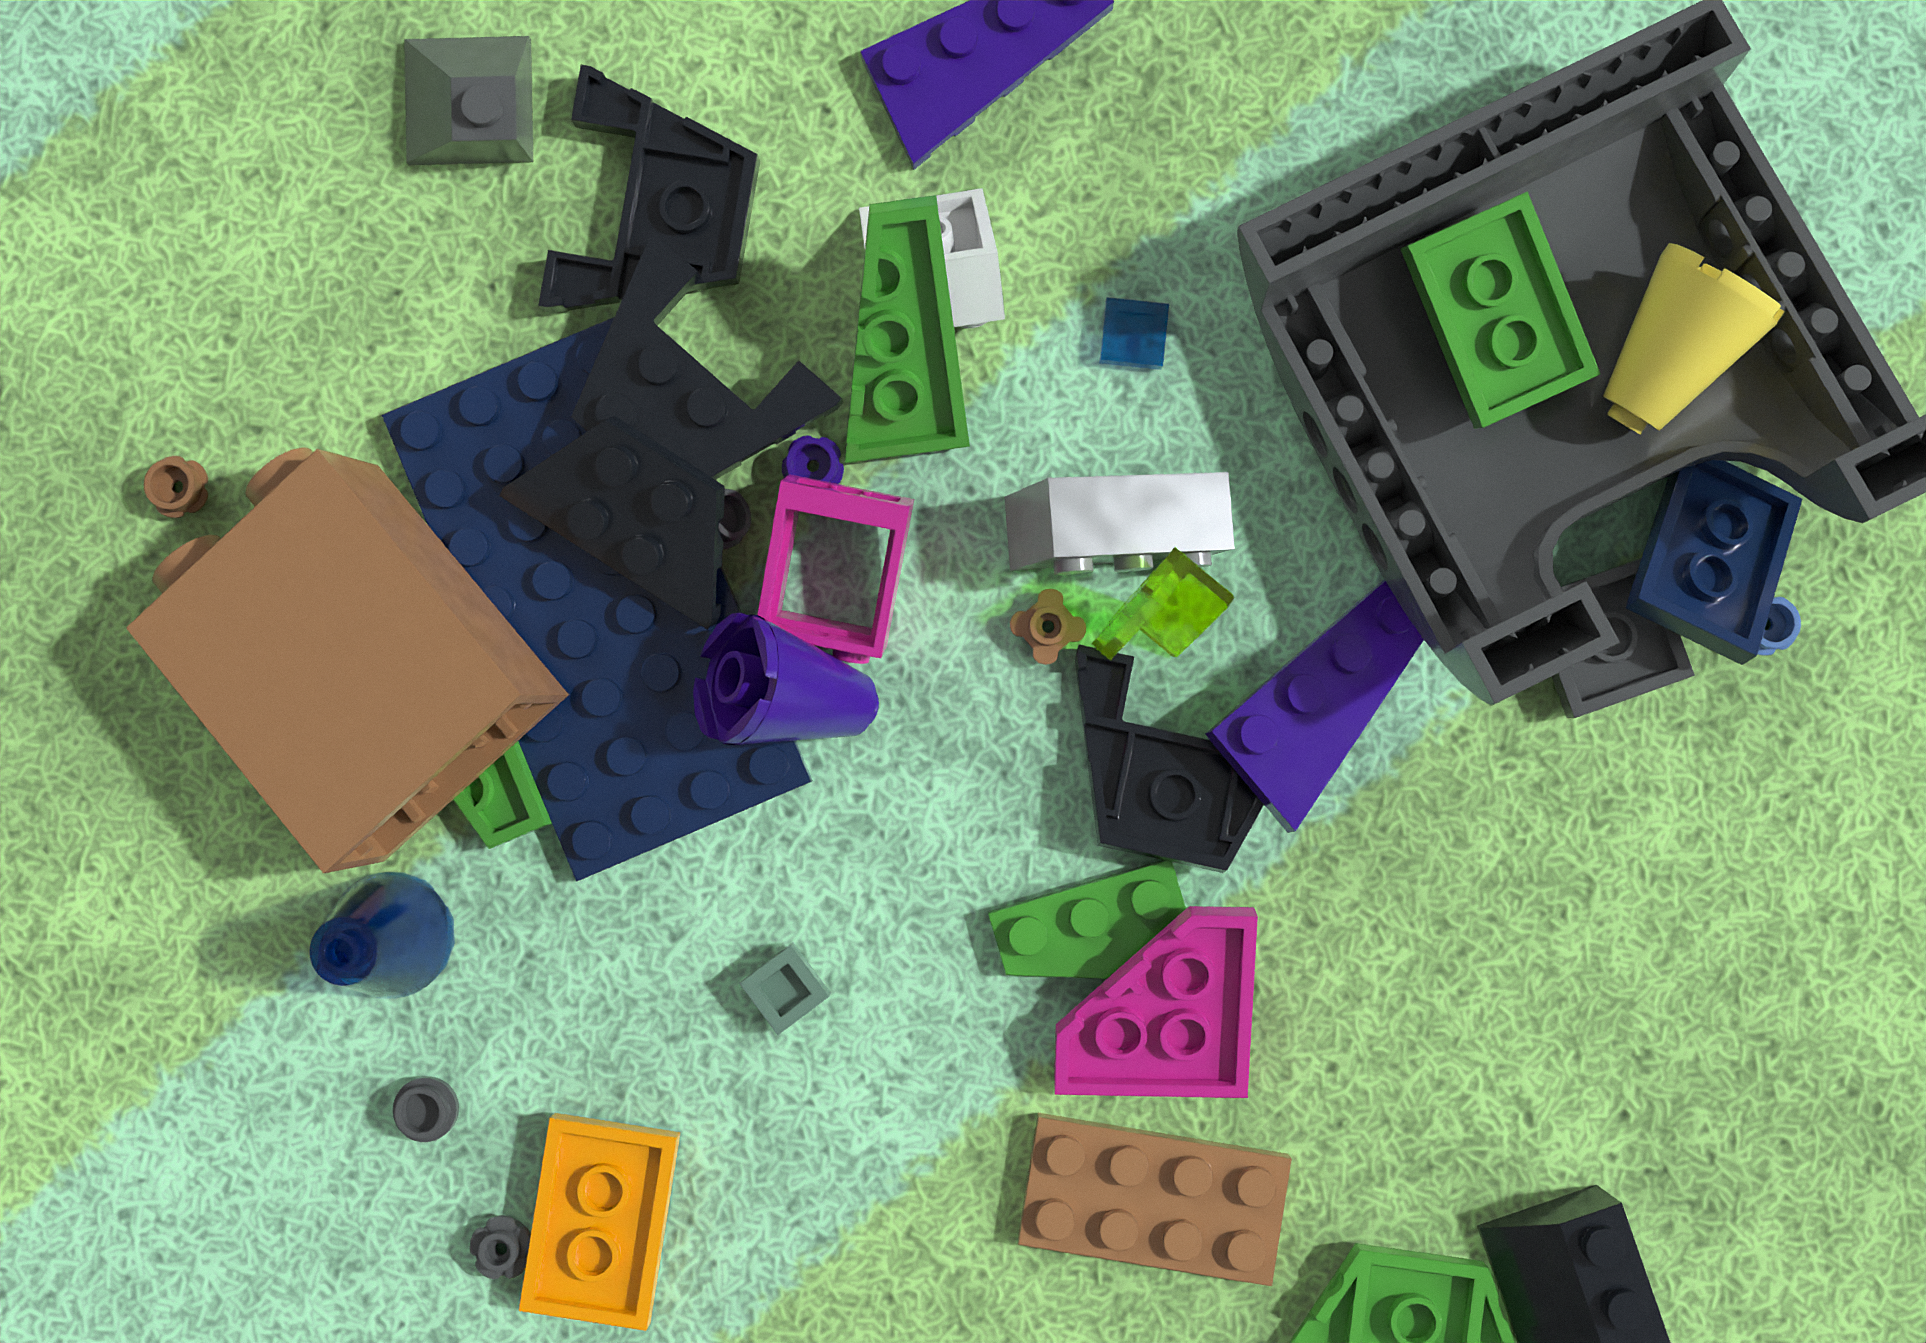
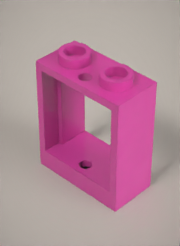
[757,474,914,664]

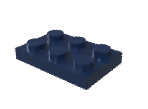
[1625,460,1803,665]

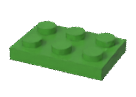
[1401,191,1601,429]

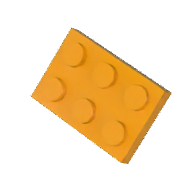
[519,1113,681,1331]

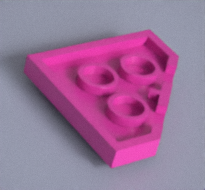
[1054,906,1258,1098]

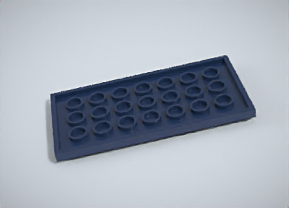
[382,317,813,882]

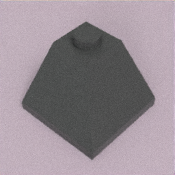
[404,36,534,165]

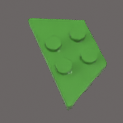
[1289,1243,1515,1343]

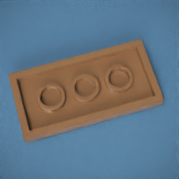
[1018,1113,1292,1286]

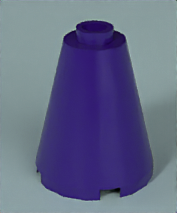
[693,613,879,745]

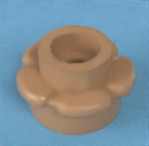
[144,456,208,518]

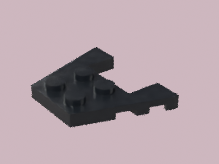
[538,64,760,313]
[571,233,843,480]
[1075,644,1264,873]

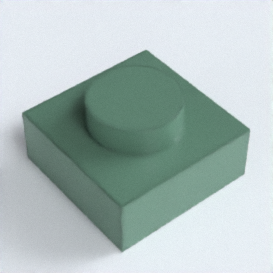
[740,943,831,1035]

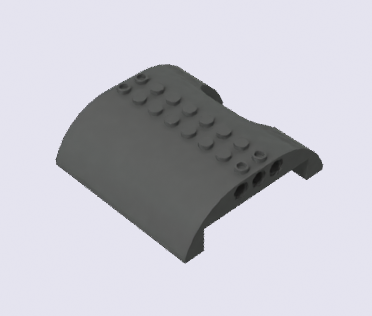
[1237,0,1926,706]

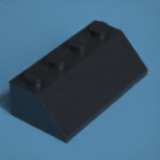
[1477,1185,1671,1343]

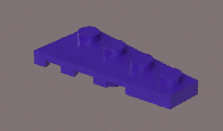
[860,0,1114,170]
[1205,579,1424,833]

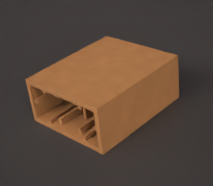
[126,448,569,874]

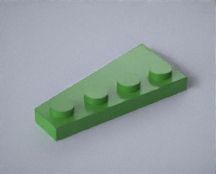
[845,195,970,463]

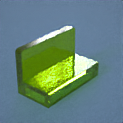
[1091,547,1234,660]

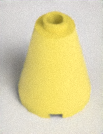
[1603,243,1785,435]

